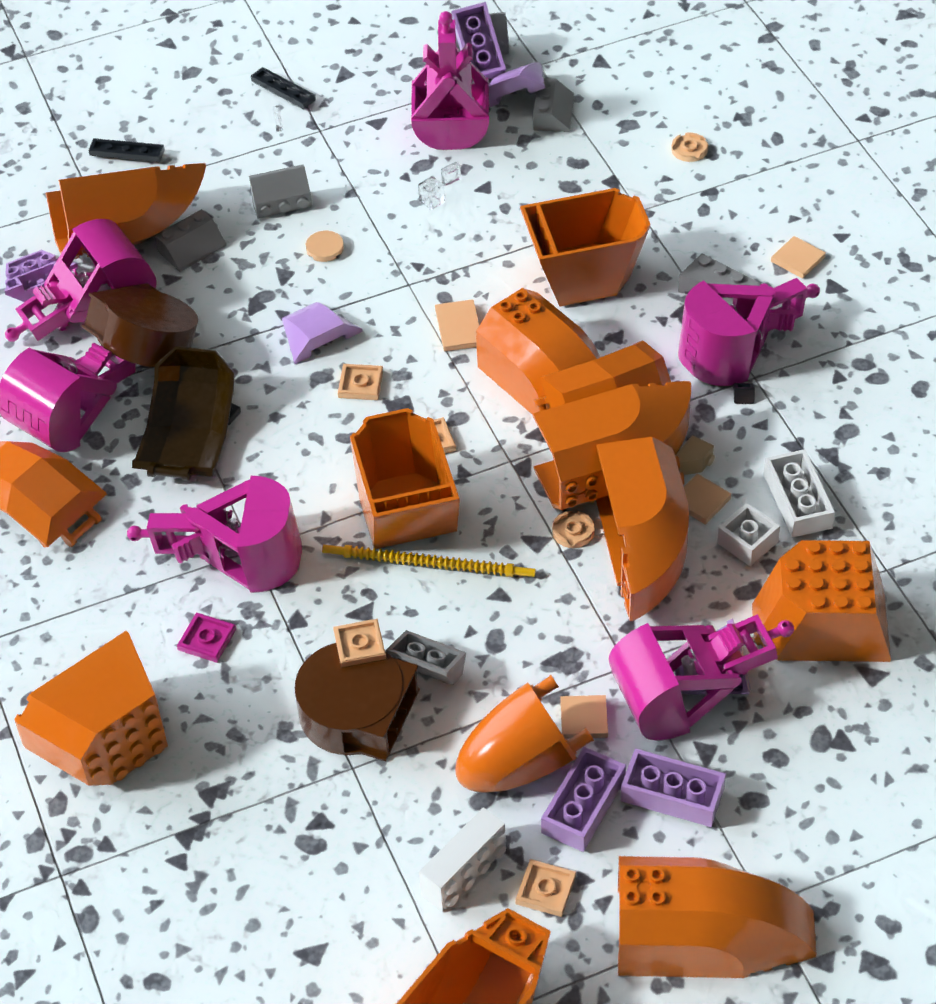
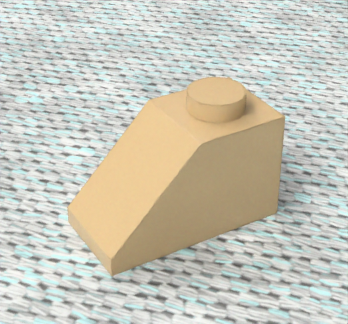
[675,435,715,475]

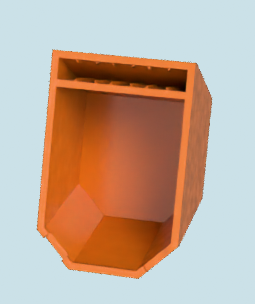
[520,188,650,307]
[350,408,460,549]
[752,540,891,662]
[14,630,168,786]

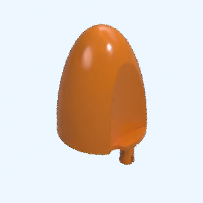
[455,675,594,793]

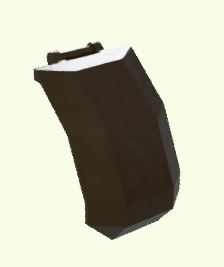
[132,346,235,481]

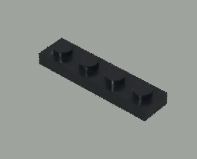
[251,67,316,110]
[88,138,165,162]

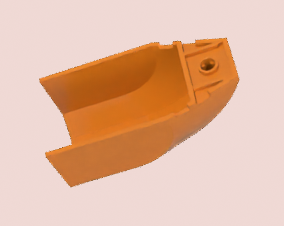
[46,163,206,259]
[476,288,600,415]
[533,381,691,510]
[596,437,689,621]
[618,856,817,978]
[396,908,551,1004]

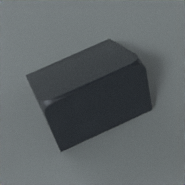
[733,383,755,404]

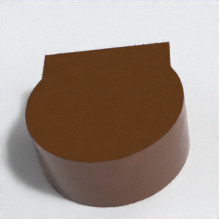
[81,283,198,367]
[295,643,420,762]

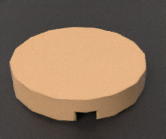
[671,132,708,162]
[305,230,344,262]
[552,511,595,548]

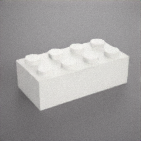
[763,449,835,538]
[419,807,506,912]

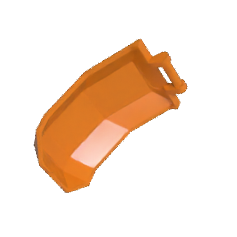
[533,340,671,411]
[0,441,107,547]

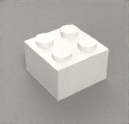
[717,503,780,567]

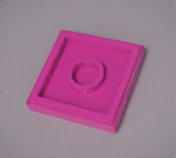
[177,612,236,663]

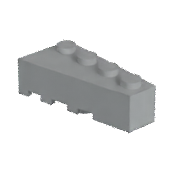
[678,253,761,306]

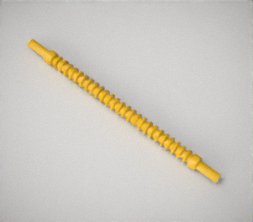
[322,544,536,577]

